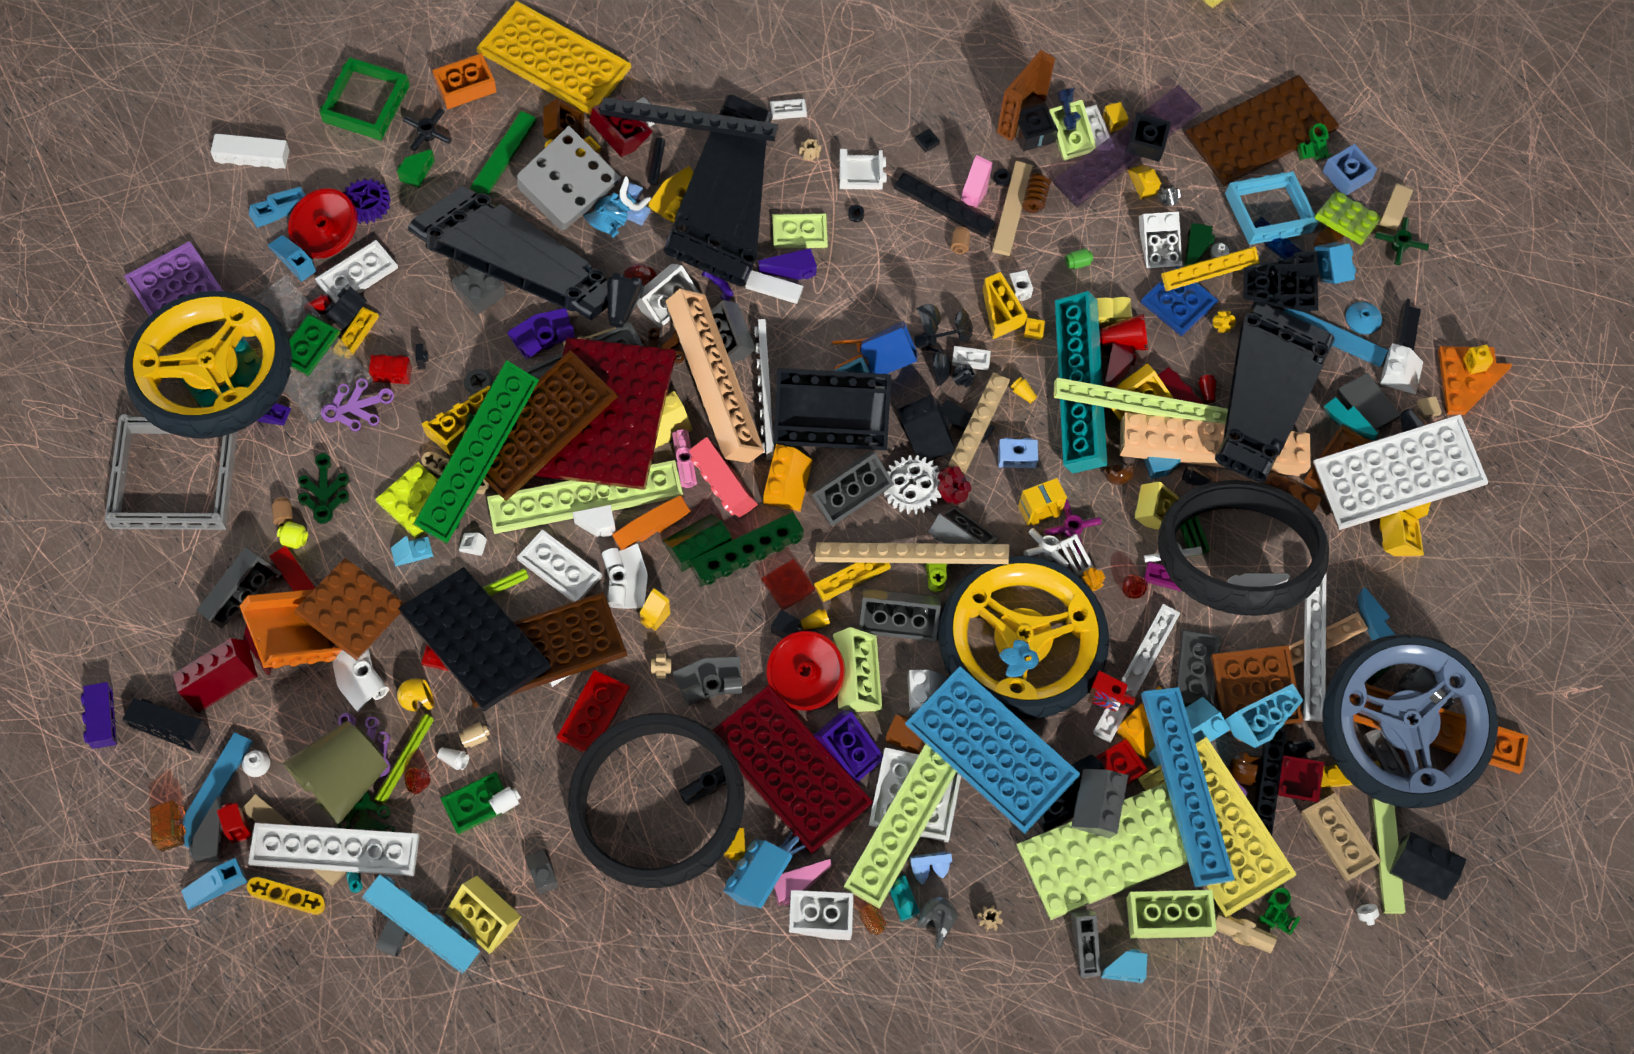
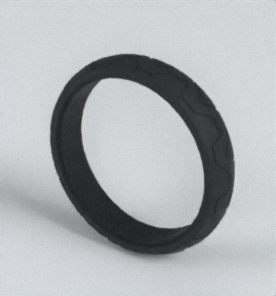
[1158,480,1329,616]
[568,713,745,888]

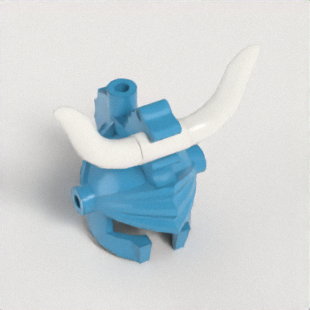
[584,176,651,238]

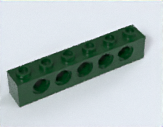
[690,512,804,587]

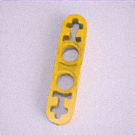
[246,877,326,915]

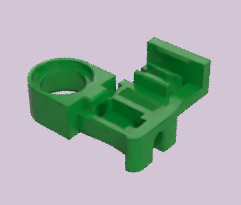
[1297,123,1332,161]
[1258,888,1301,935]

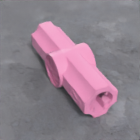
[672,429,697,488]

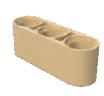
[1379,183,1414,231]

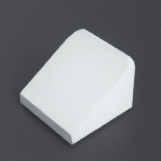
[459,533,487,555]

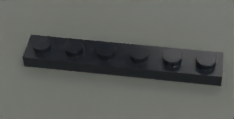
[894,172,995,239]

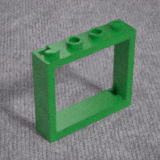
[319,57,410,141]

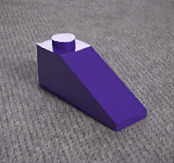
[758,248,817,280]

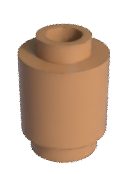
[951,227,970,254]
[272,497,293,527]

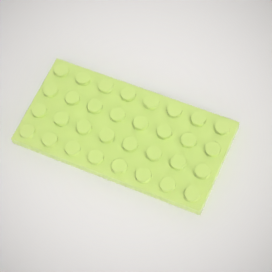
[1016,783,1188,920]

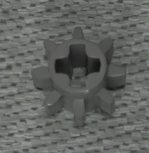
[1158,185,1181,206]

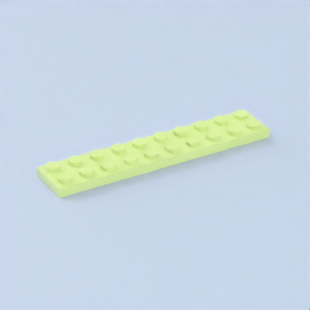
[487,460,683,534]
[843,744,956,909]

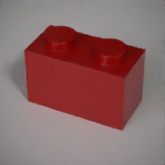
[216,803,252,844]

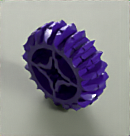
[342,177,391,225]

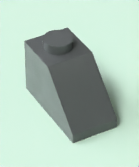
[525,850,558,895]

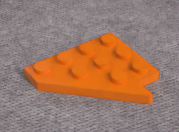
[1438,346,1512,415]

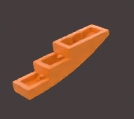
[612,495,691,550]

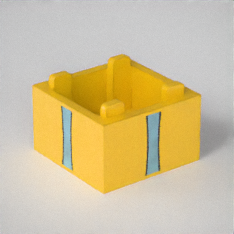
[1018,478,1067,526]

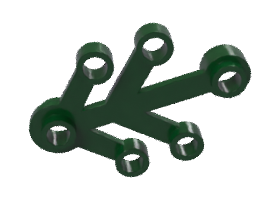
[298,453,350,524]
[337,792,395,832]

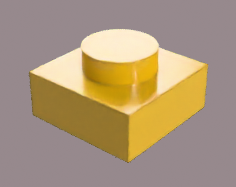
[1024,318,1045,340]

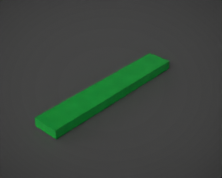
[470,111,537,195]

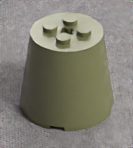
[283,721,388,824]

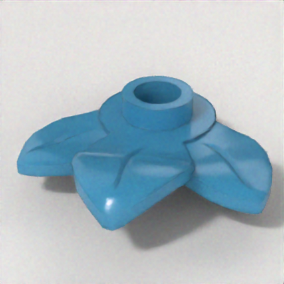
[999,640,1039,677]

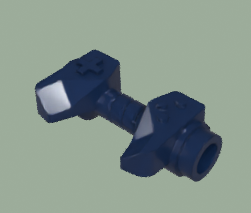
[1058,88,1081,130]

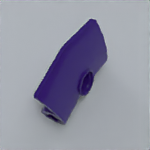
[507,308,575,359]

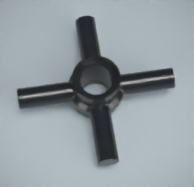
[403,108,452,152]

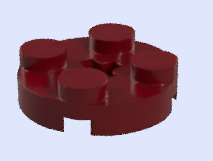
[937,466,972,505]

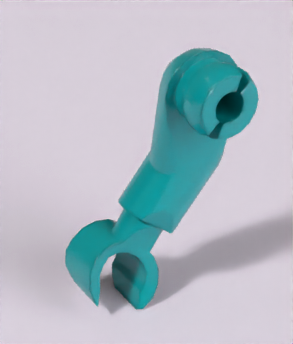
[346,872,363,893]

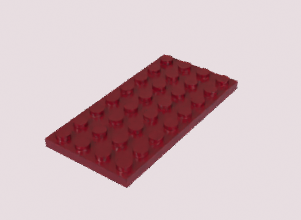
[712,685,873,855]

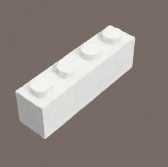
[211,134,290,169]

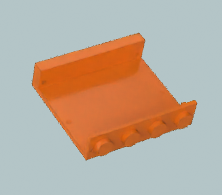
[240,590,342,668]

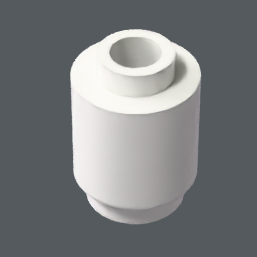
[489,787,521,814]

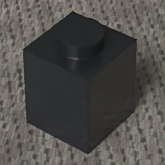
[771,610,803,639]

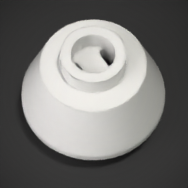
[242,750,270,777]

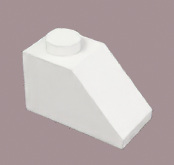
[573,505,616,537]

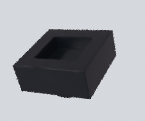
[915,128,940,153]
[416,344,429,369]

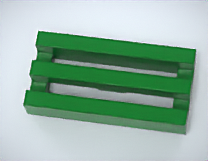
[1180,516,1210,557]

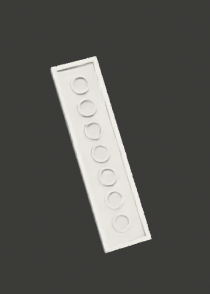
[248,823,420,876]

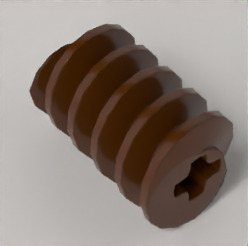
[1022,173,1051,213]

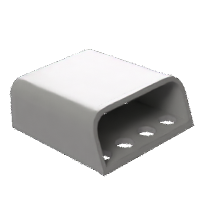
[516,126,621,231]

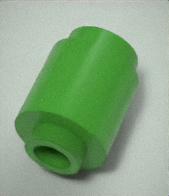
[1065,248,1093,270]

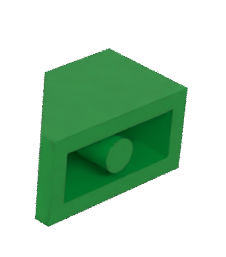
[397,150,435,188]

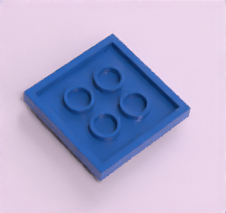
[1140,266,1218,337]

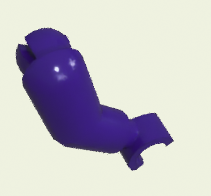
[701,271,733,301]

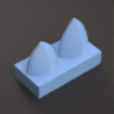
[909,851,952,885]

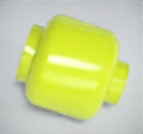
[277,521,308,549]

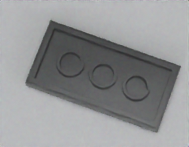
[1175,630,1221,707]

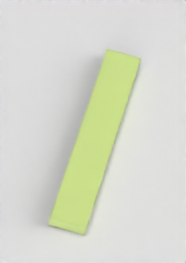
[1372,798,1405,914]

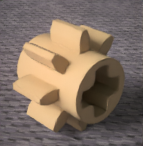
[799,138,821,161]
[651,654,671,679]
[977,905,1003,932]

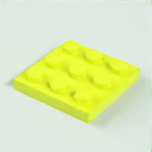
[376,462,438,538]

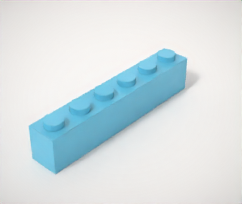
[362,875,480,974]

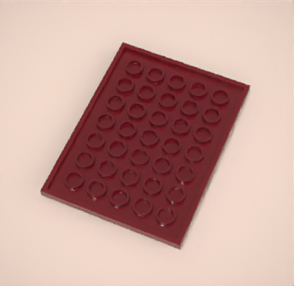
[535,337,676,490]

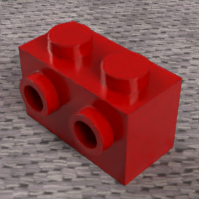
[369,354,412,384]

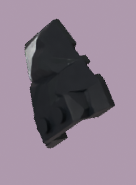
[1244,251,1318,311]

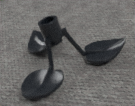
[914,304,973,386]

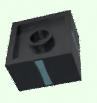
[1015,102,1058,152]

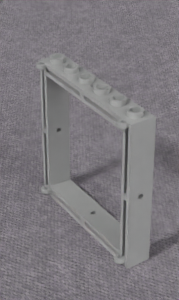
[105,414,238,530]

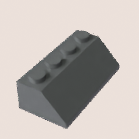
[807,451,895,526]
[859,588,941,642]

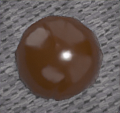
[1104,463,1134,485]

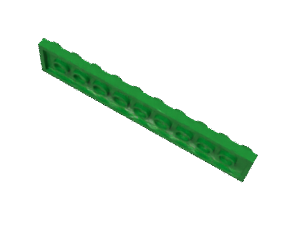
[412,360,539,544]

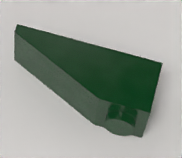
[1184,223,1215,267]

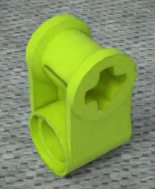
[926,563,947,593]

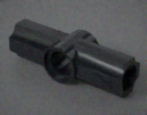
[678,765,726,806]

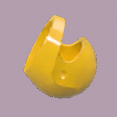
[397,678,435,712]

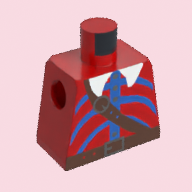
[1087,671,1136,712]

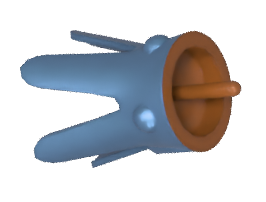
[779,831,806,855]

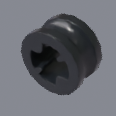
[848,205,864,222]

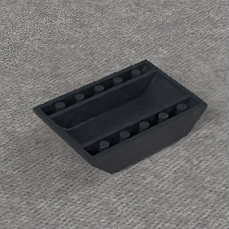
[774,368,891,450]

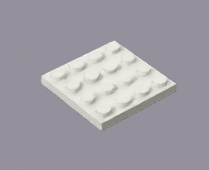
[869,748,961,842]

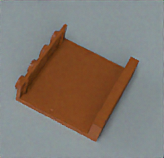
[997,50,1056,141]

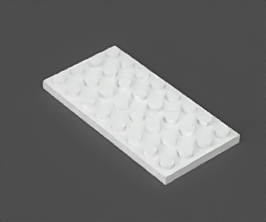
[1313,414,1488,530]

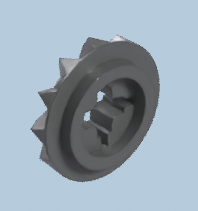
[464,369,494,395]

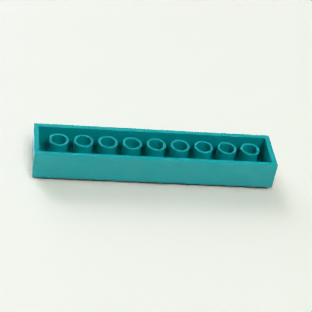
[1055,291,1107,474]

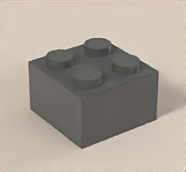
[452,267,505,316]

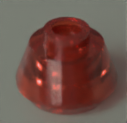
[1122,574,1148,599]
[404,767,431,795]

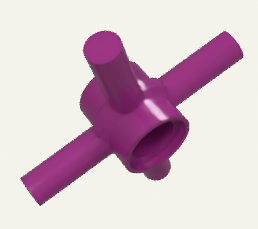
[1044,500,1101,554]

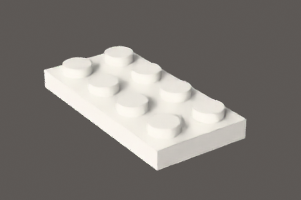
[315,240,398,303]
[517,530,602,602]

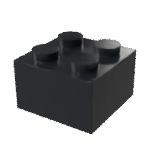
[1125,112,1171,162]

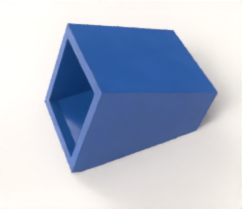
[860,321,918,374]

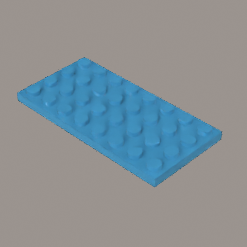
[905,667,1080,834]

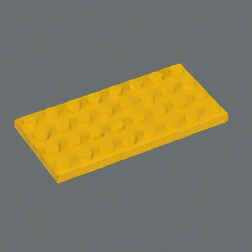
[476,1,631,115]

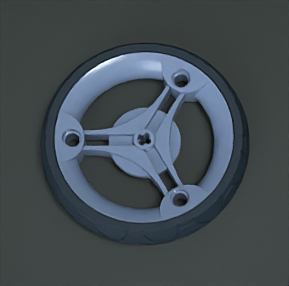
[1322,634,1498,808]

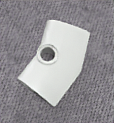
[602,544,648,609]
[332,649,389,712]

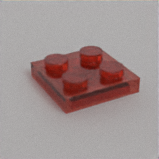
[761,559,815,611]

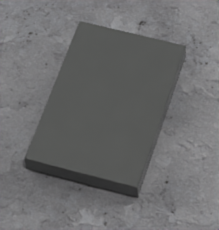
[1337,373,1401,431]

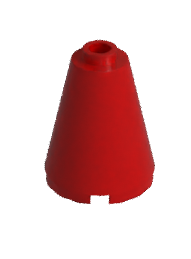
[1099,314,1148,351]

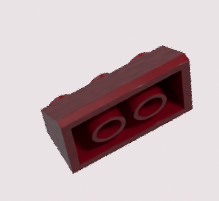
[589,95,652,157]

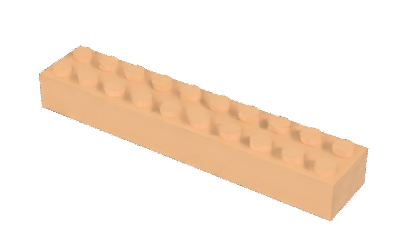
[666,289,765,463]
[1119,412,1311,477]

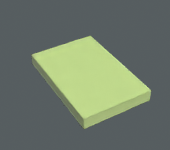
[772,214,828,249]

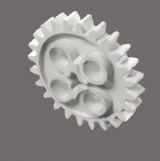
[884,455,941,514]

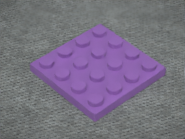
[124,241,223,317]

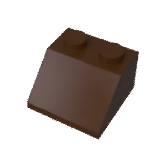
[543,98,584,144]

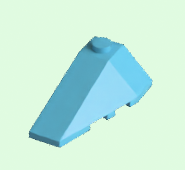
[1225,684,1303,748]

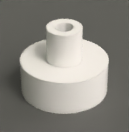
[1210,243,1229,259]
[1357,904,1379,925]

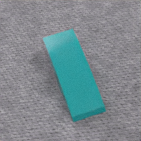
[1324,397,1378,441]

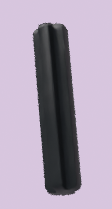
[648,137,665,185]

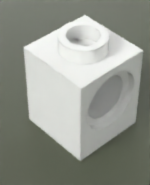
[1007,270,1033,301]

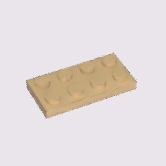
[1301,793,1381,882]

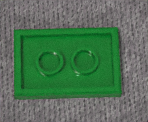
[289,314,340,377]
[440,771,513,835]

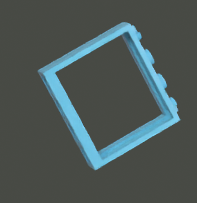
[1225,171,1319,245]

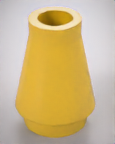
[1011,377,1038,404]
[801,609,830,631]

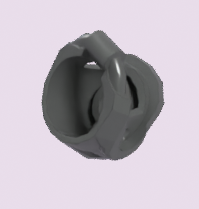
[917,896,959,950]

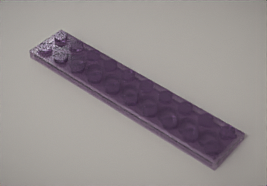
[1053,85,1203,207]

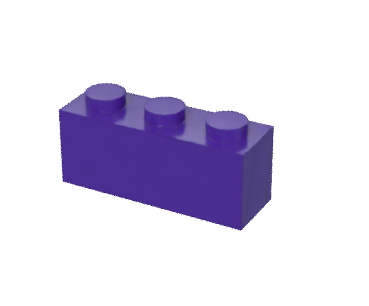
[81,682,117,749]

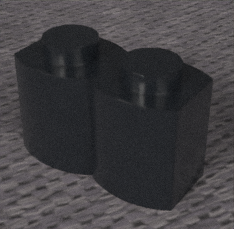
[325,286,367,330]

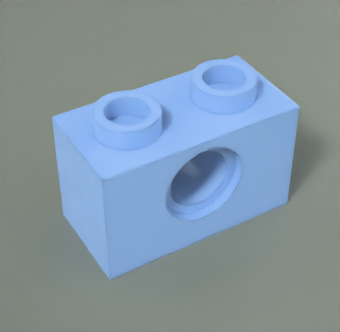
[998,437,1038,468]

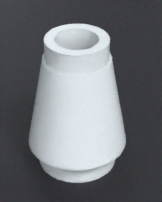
[437,747,469,770]

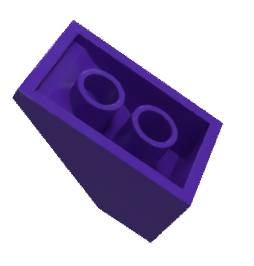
[814,710,883,783]

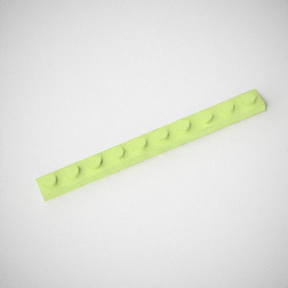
[1054,378,1228,424]

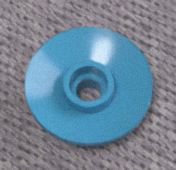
[1345,302,1382,334]

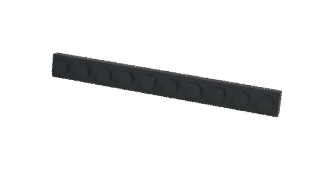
[600,97,778,141]

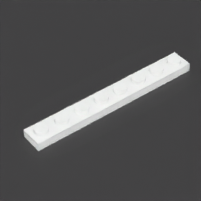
[755,319,774,460]
[1303,574,1326,722]
[1092,604,1180,743]

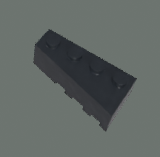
[122,698,210,754]

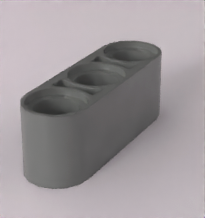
[376,897,422,957]

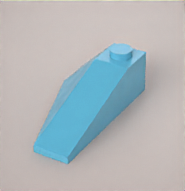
[1148,697,1231,767]

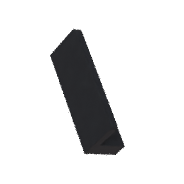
[1395,298,1421,351]

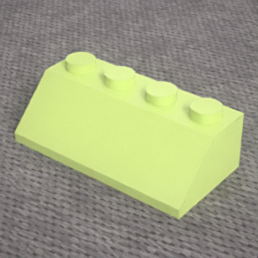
[833,627,882,712]

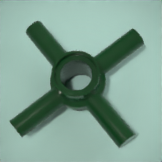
[1374,217,1429,265]

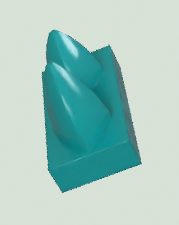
[889,875,920,922]

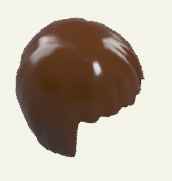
[1230,752,1262,785]

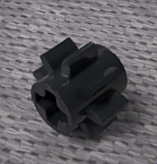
[952,364,976,388]

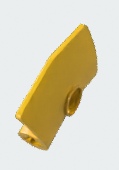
[648,166,694,222]

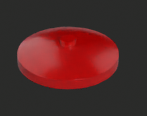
[288,188,358,259]
[767,631,845,711]

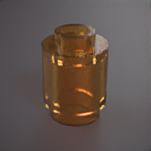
[859,904,887,936]

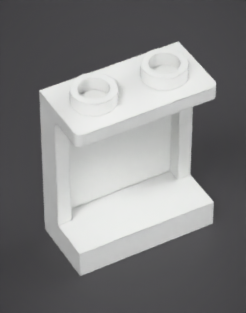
[839,149,886,189]

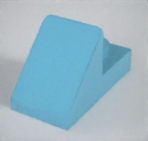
[391,536,434,567]

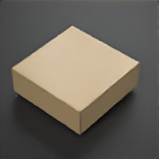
[1417,396,1442,418]

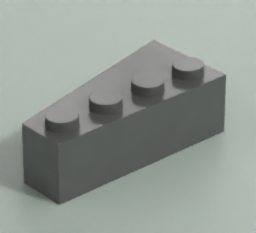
[197,547,283,628]

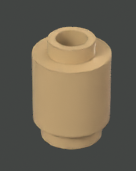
[459,722,490,748]

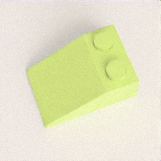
[1049,100,1097,161]

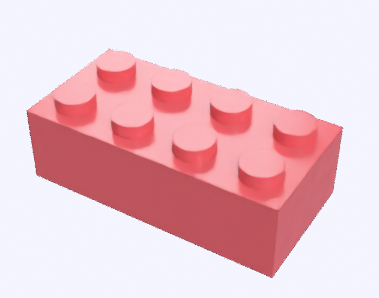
[688,437,758,518]

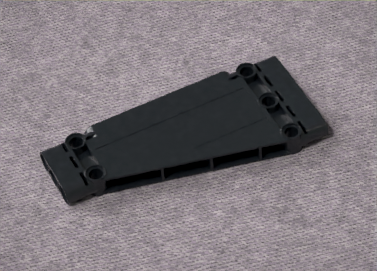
[663,95,773,287]
[408,185,608,320]
[1215,302,1335,482]

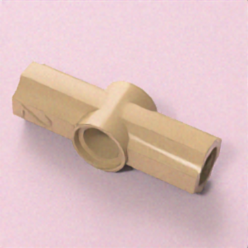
[1215,911,1277,953]

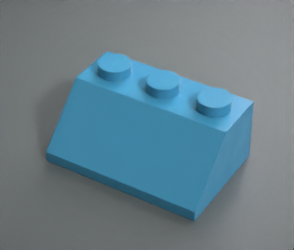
[723,839,793,908]

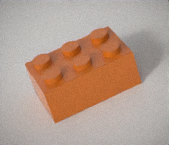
[432,53,497,109]

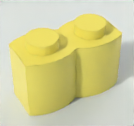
[1096,297,1132,327]

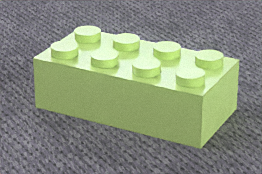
[1126,890,1217,939]

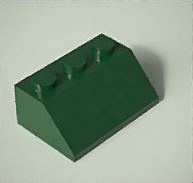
[662,513,731,572]

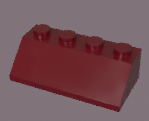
[173,638,258,713]

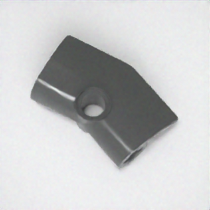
[673,657,742,706]

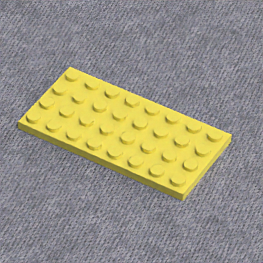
[1138,737,1296,917]

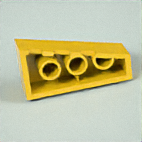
[421,386,491,456]

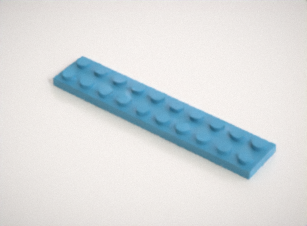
[1141,687,1235,887]

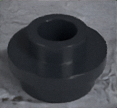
[993,168,1011,186]

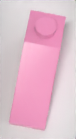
[961,155,992,208]
[773,859,831,906]

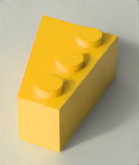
[982,272,1027,339]

